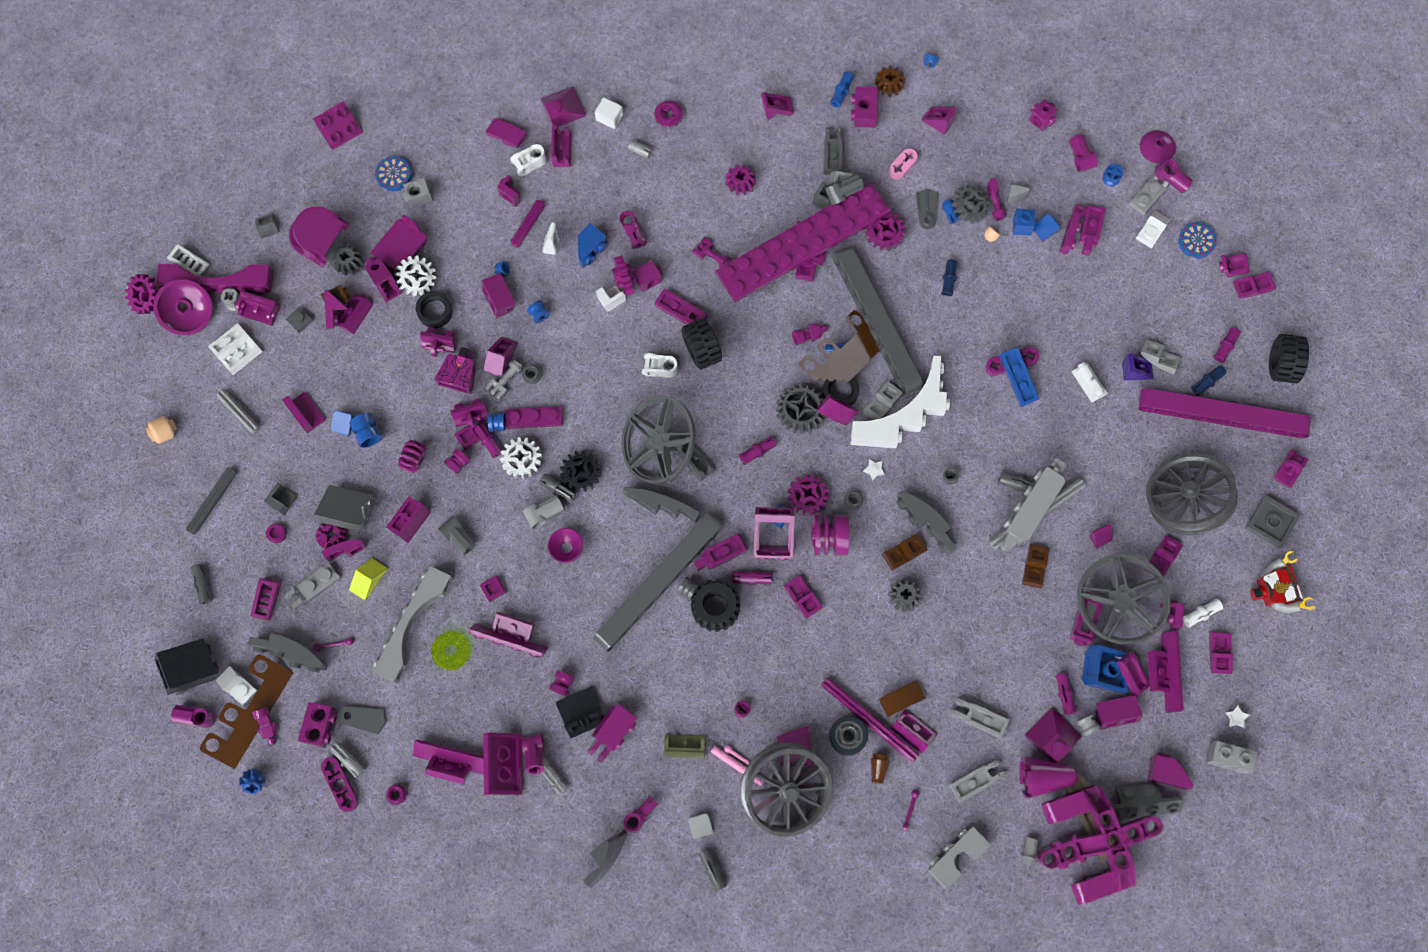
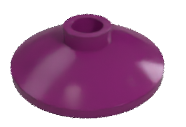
[1140,130,1176,163]

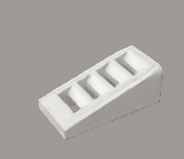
[542,223,560,255]
[167,244,210,277]

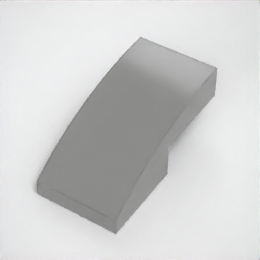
[1141,339,1181,374]
[863,381,903,420]

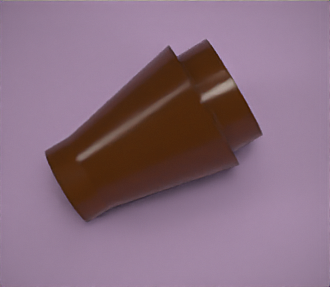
[870,753,890,784]

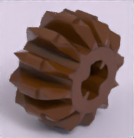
[875,65,905,98]

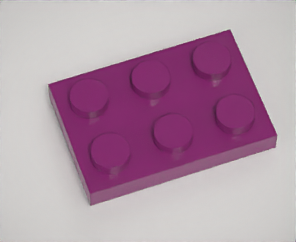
[483,732,522,795]

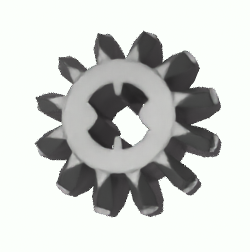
[331,243,363,276]
[888,579,922,613]

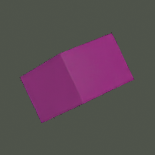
[921,106,958,135]

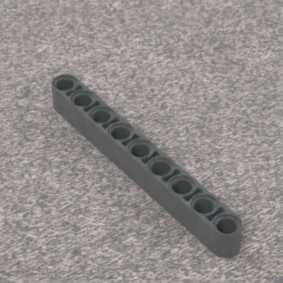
[832,246,923,395]
[593,512,725,652]

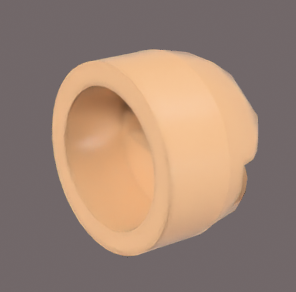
[985,226,1001,242]

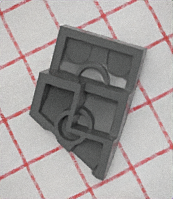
[583,830,627,887]

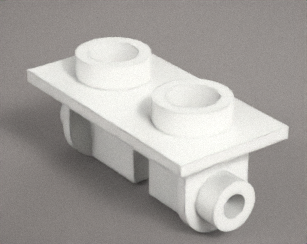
[1071,362,1108,403]

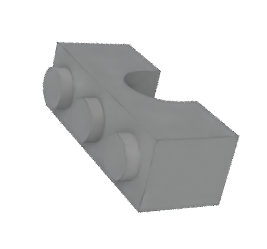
[927,827,991,889]

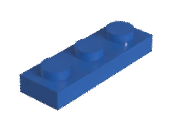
[999,347,1039,407]

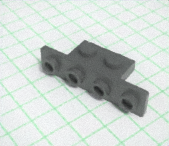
[1103,782,1184,821]

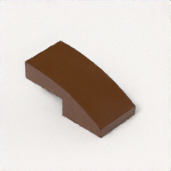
[882,534,928,571]
[1022,544,1049,589]
[879,680,926,717]

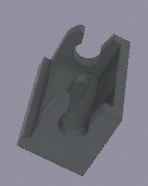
[676,443,715,482]

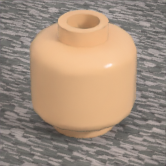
[145,416,177,444]

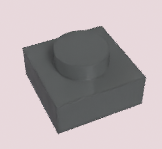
[286,307,313,333]

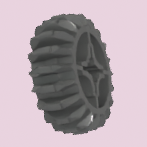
[776,383,826,434]

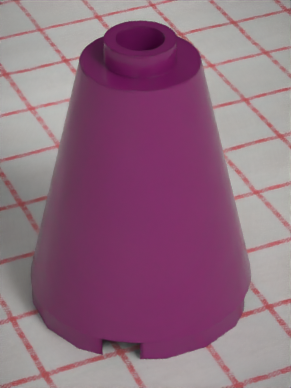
[1019,757,1078,798]

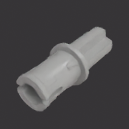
[330,742,366,778]

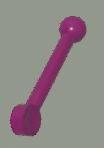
[313,637,354,652]
[902,790,919,832]

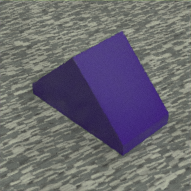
[1122,353,1154,381]

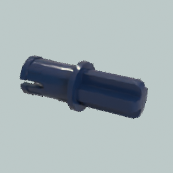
[941,259,958,297]
[1191,366,1227,396]

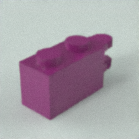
[587,703,637,763]

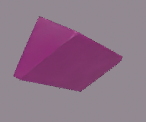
[335,294,373,334]
[891,710,937,753]

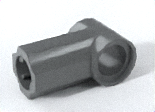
[824,174,864,205]
[438,516,476,555]

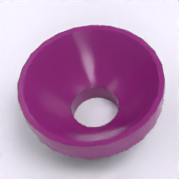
[548,528,583,563]

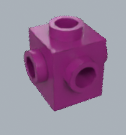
[1029,99,1058,132]

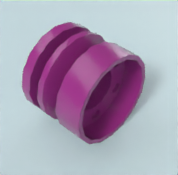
[811,514,849,555]

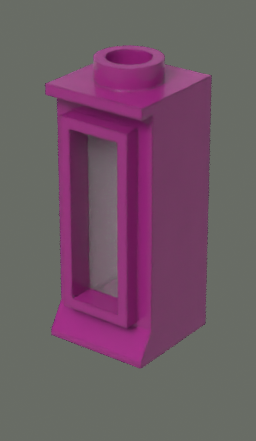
[1069,591,1103,647]

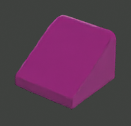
[1089,524,1113,548]

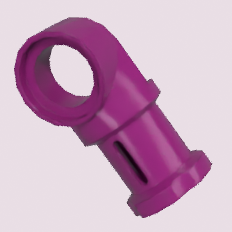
[619,211,647,249]

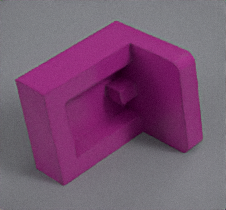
[1219,253,1250,278]

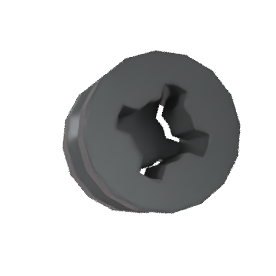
[677,577,700,601]

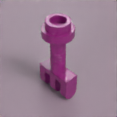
[986,178,1007,221]
[692,238,732,268]

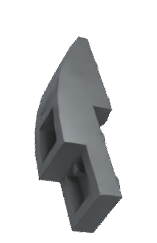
[896,491,956,556]
[248,633,327,673]

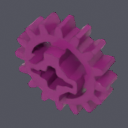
[865,212,906,251]
[612,255,636,296]
[125,274,160,314]
[787,474,829,516]

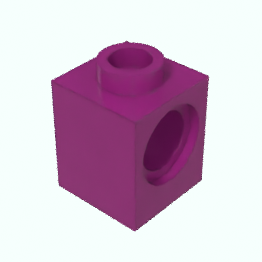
[633,261,663,292]

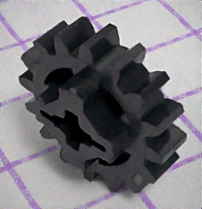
[560,450,602,492]

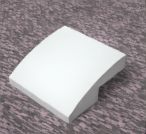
[208,323,262,375]

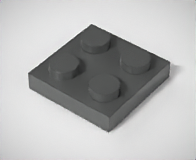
[1245,495,1300,549]

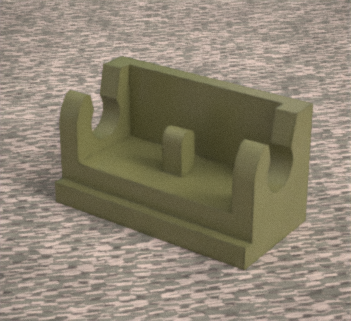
[664,735,705,758]

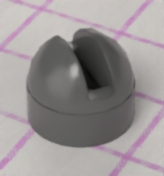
[943,468,959,485]

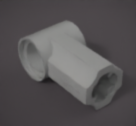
[523,495,565,529]

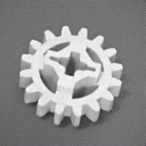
[395,256,436,297]
[500,437,542,479]

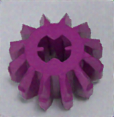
[725,164,756,196]
[398,439,426,473]

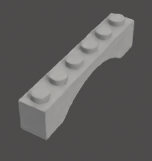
[373,566,454,684]

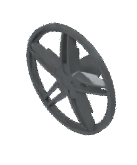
[622,395,696,484]
[1077,554,1170,645]

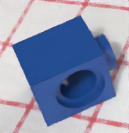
[1012,209,1035,236]

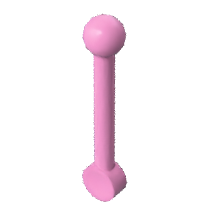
[724,745,761,770]

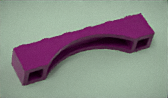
[156,264,273,294]

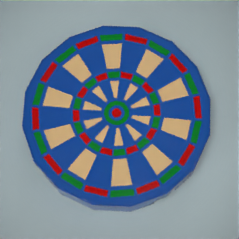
[375,156,412,191]
[1178,222,1216,259]

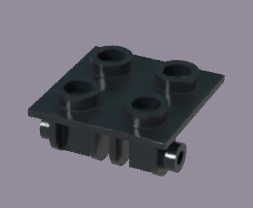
[555,686,604,739]

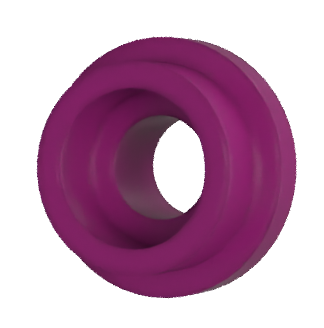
[386,784,407,805]

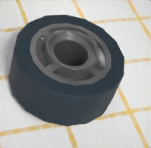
[829,716,868,756]

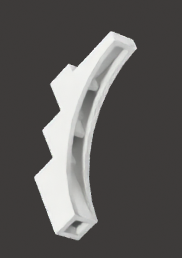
[851,356,950,448]

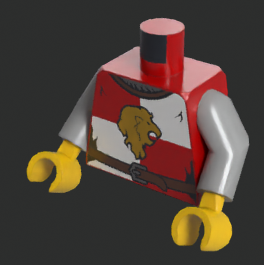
[1250,551,1316,613]

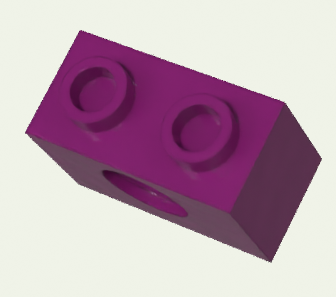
[851,87,877,128]

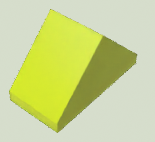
[349,558,388,601]

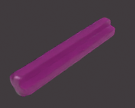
[510,200,545,248]

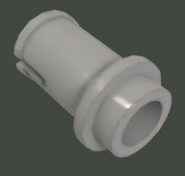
[628,140,652,159]
[1020,838,1039,866]

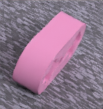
[889,149,918,179]

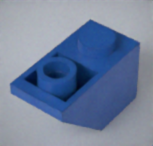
[578,223,608,268]

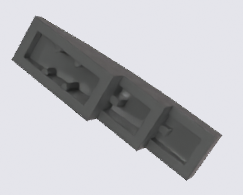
[623,487,700,523]

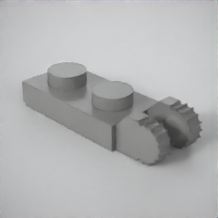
[1129,176,1169,216]
[285,562,341,609]
[950,698,1009,739]
[949,759,1007,803]

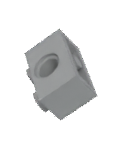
[1206,741,1257,774]

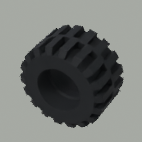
[682,318,722,370]
[1269,334,1309,384]
[691,579,740,632]

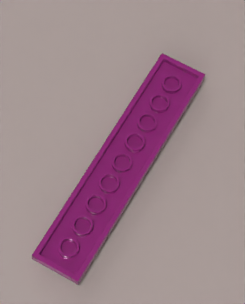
[715,182,891,303]

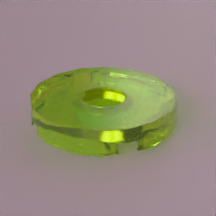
[431,631,471,671]

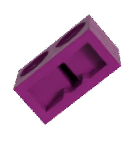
[297,702,337,748]

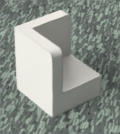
[595,98,623,129]
[596,286,626,312]

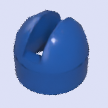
[924,53,939,68]
[494,261,510,277]

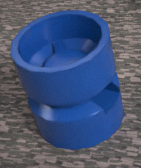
[349,412,383,448]

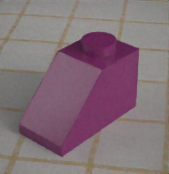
[484,337,518,376]
[1147,753,1193,790]

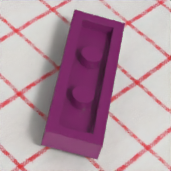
[505,406,563,429]

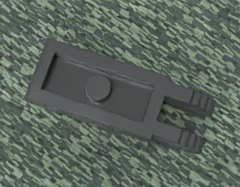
[824,128,843,175]

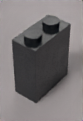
[154,638,219,695]

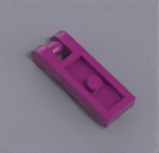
[654,289,708,325]

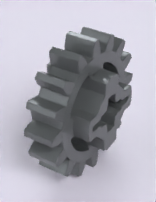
[951,184,991,224]

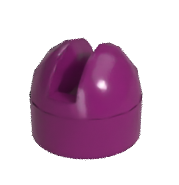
[734,701,751,718]

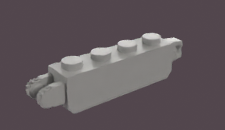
[1000,458,1066,552]

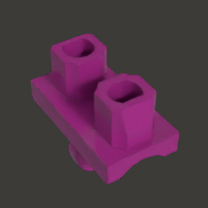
[420,327,455,357]
[450,398,488,429]
[1273,449,1309,488]

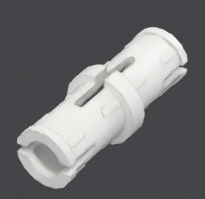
[1183,598,1223,628]

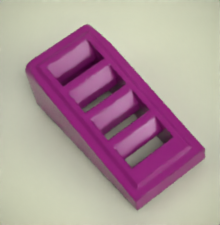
[250,578,282,621]

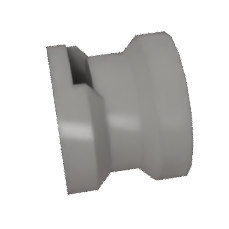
[1076,714,1102,737]

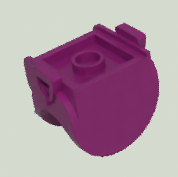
[288,206,350,268]

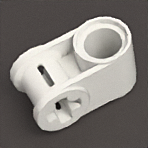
[510,144,547,176]
[641,353,679,378]

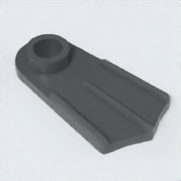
[915,189,938,230]
[338,706,386,734]

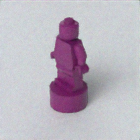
[792,323,828,345]
[252,706,277,746]

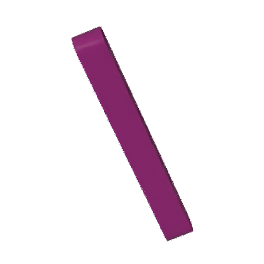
[1138,388,1311,439]

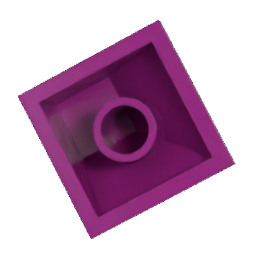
[540,86,586,127]
[1024,708,1082,763]

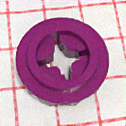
[654,101,683,128]
[316,523,347,549]

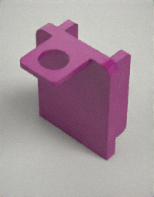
[370,215,427,273]

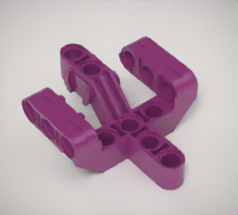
[1037,785,1163,905]

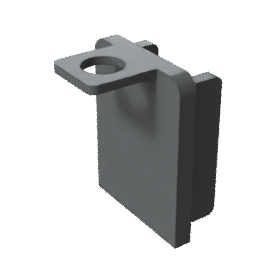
[314,485,375,532]

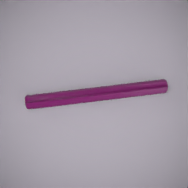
[821,678,919,762]

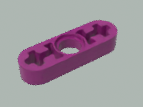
[985,347,1039,376]
[321,757,358,812]

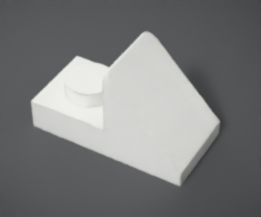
[1136,210,1171,248]
[216,666,258,706]

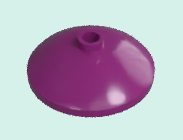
[153,279,212,335]

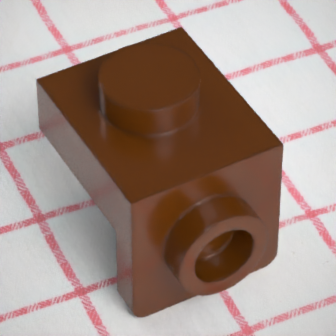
[320,285,351,304]

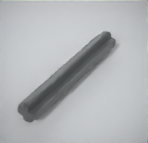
[186,467,237,535]

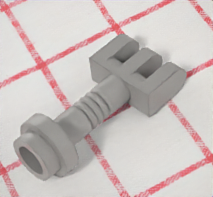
[485,360,523,401]

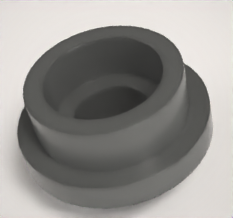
[522,365,541,384]
[844,491,863,510]

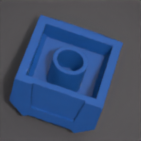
[1081,645,1130,694]

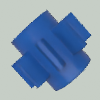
[239,769,265,794]

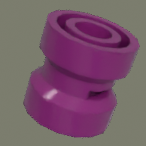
[444,448,470,475]
[549,670,575,697]

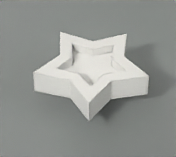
[863,459,885,481]
[1226,705,1250,728]

